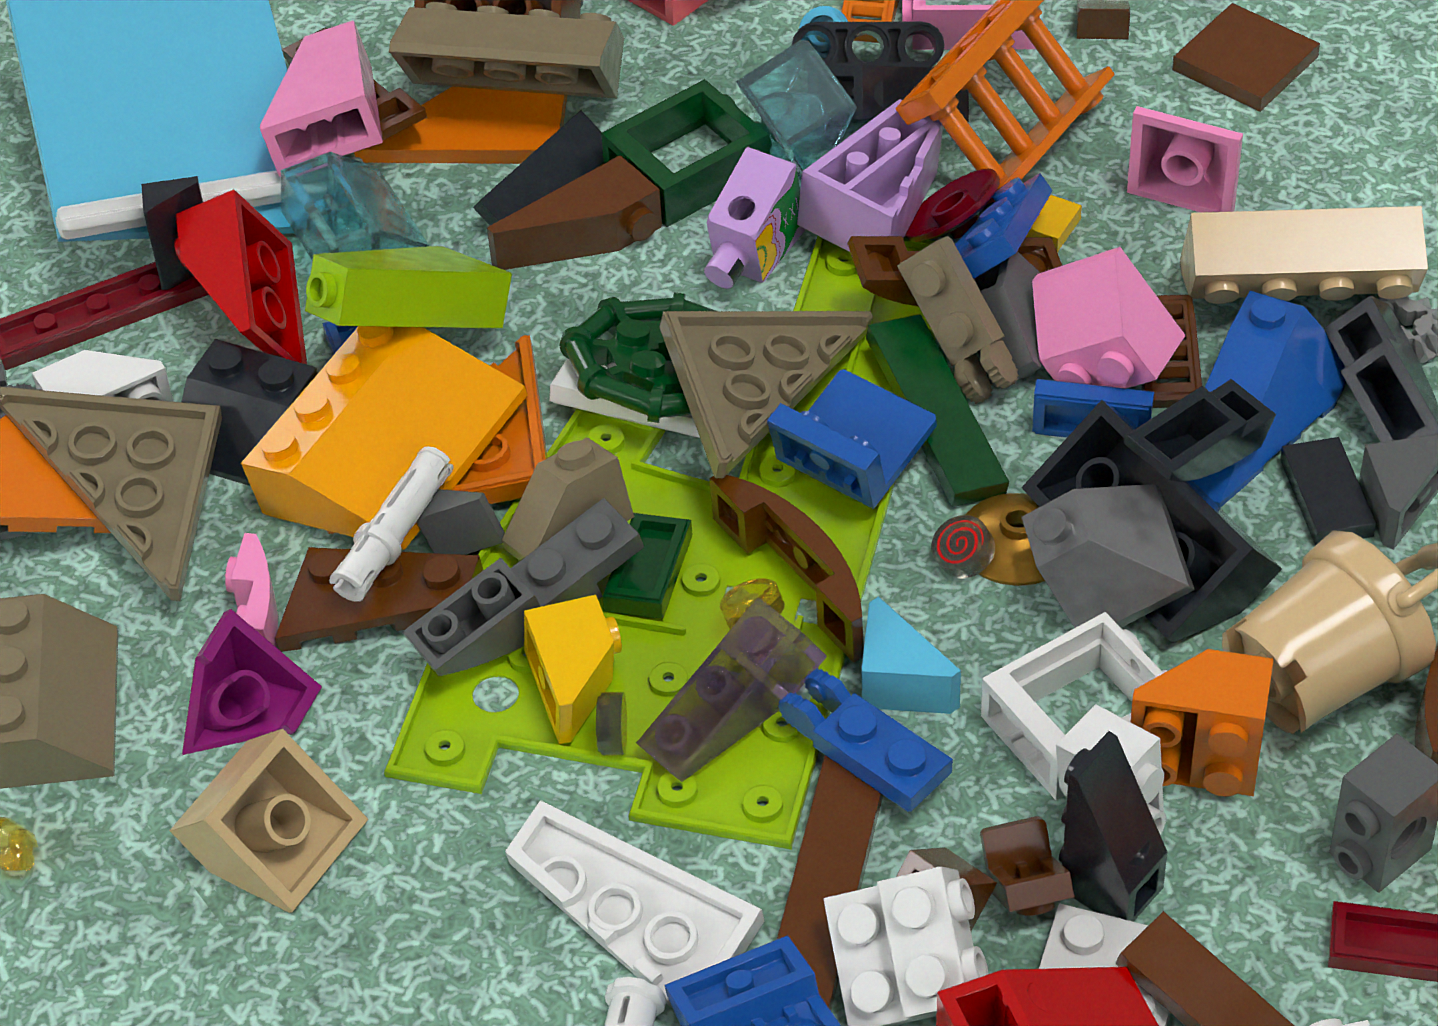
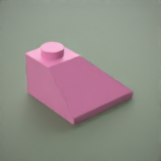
[1127,106,1243,212]

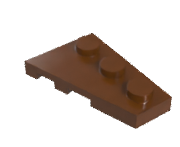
[275,547,484,652]

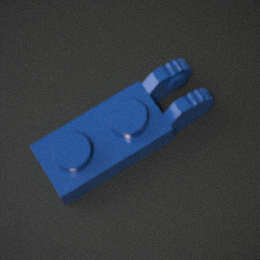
[777,668,953,812]

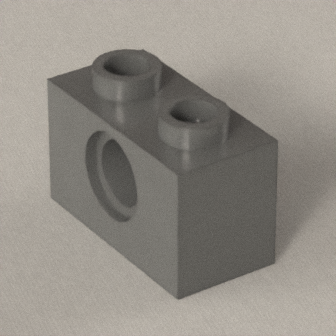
[1329,733,1438,893]

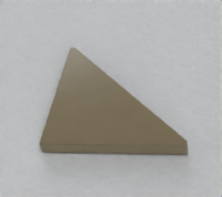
[659,311,873,478]
[0,387,222,601]

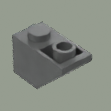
[974,252,1041,388]

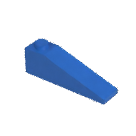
[1192,291,1347,508]

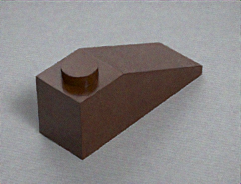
[487,156,662,270]

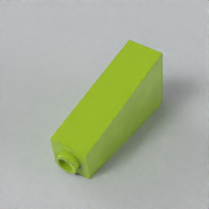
[305,246,512,328]

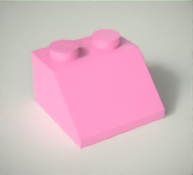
[1032,247,1185,389]

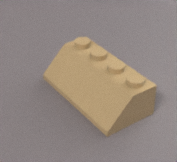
[1180,206,1428,304]

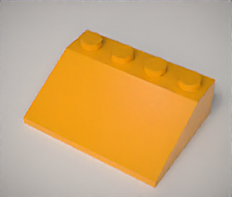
[241,326,528,550]

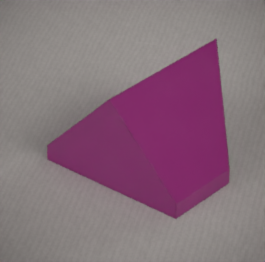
[182,609,322,755]

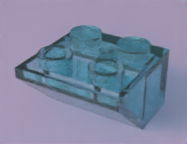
[281,152,429,261]

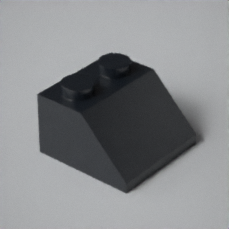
[181,339,318,486]

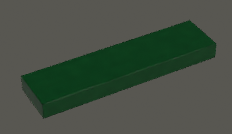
[866,314,1009,507]

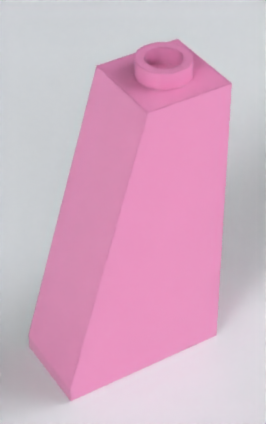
[260,20,383,177]

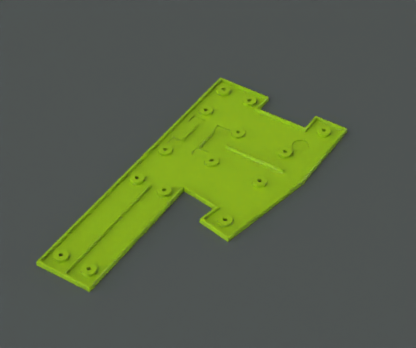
[384,236,955,850]

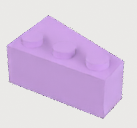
[797,99,943,252]

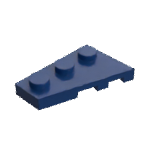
[955,173,1053,279]

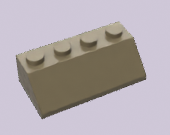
[389,2,625,99]

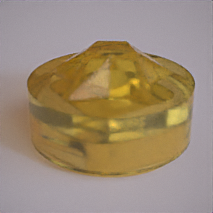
[720,578,785,631]

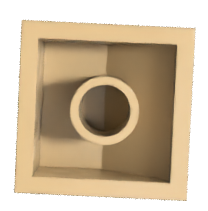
[169,729,368,913]

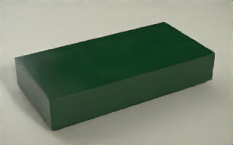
[602,513,693,619]

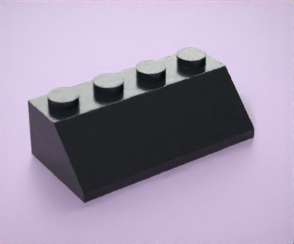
[1021,400,1282,642]

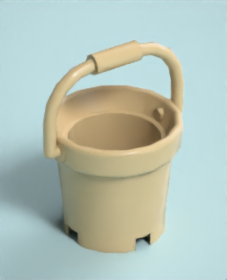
[1222,531,1438,734]

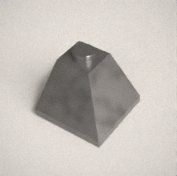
[1022,484,1194,628]

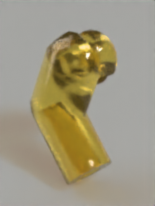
[0,817,38,871]

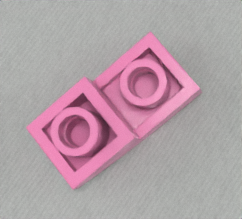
[225,533,278,647]

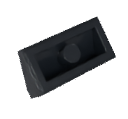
[141,176,203,291]

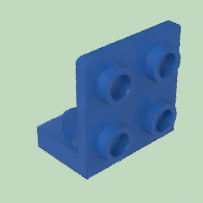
[767,369,937,509]

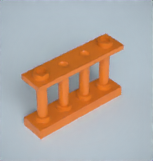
[895,0,1115,205]

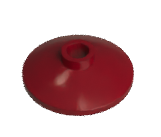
[905,168,1000,242]

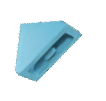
[862,596,961,714]

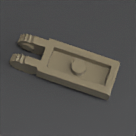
[897,236,1019,404]

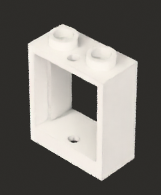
[981,612,1167,800]

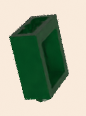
[601,79,772,227]

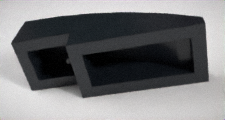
[1324,296,1438,442]
[1123,379,1276,482]

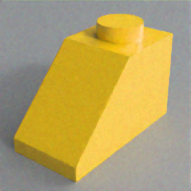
[524,595,622,745]

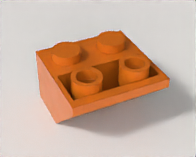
[1130,649,1273,797]

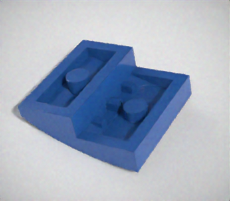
[664,935,841,1026]

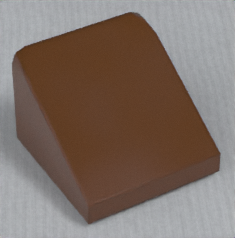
[1077,0,1130,40]

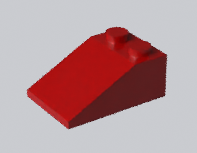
[175,189,307,364]

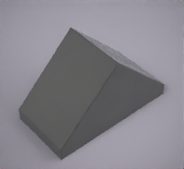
[1359,435,1438,550]

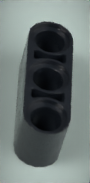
[790,21,945,73]

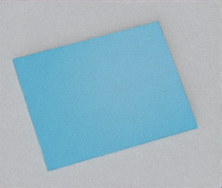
[6,0,329,242]

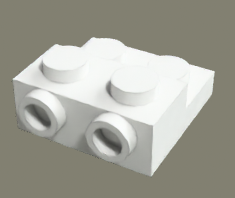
[823,866,988,1026]

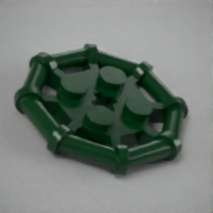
[559,292,716,423]

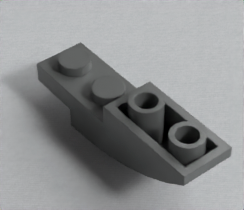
[403,498,644,676]

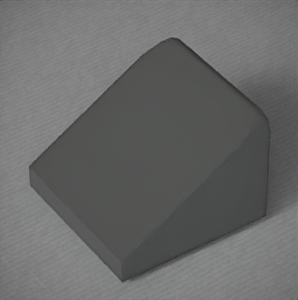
[417,489,505,555]

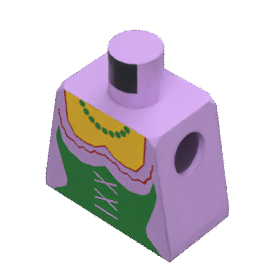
[704,147,806,289]

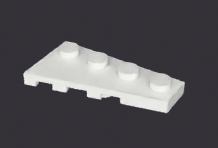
[505,800,764,1007]

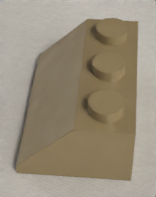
[0,594,119,789]

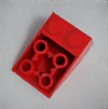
[936,967,1159,1026]

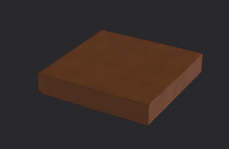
[1172,3,1320,112]

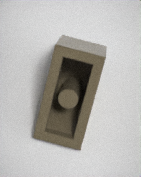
[502,438,634,561]

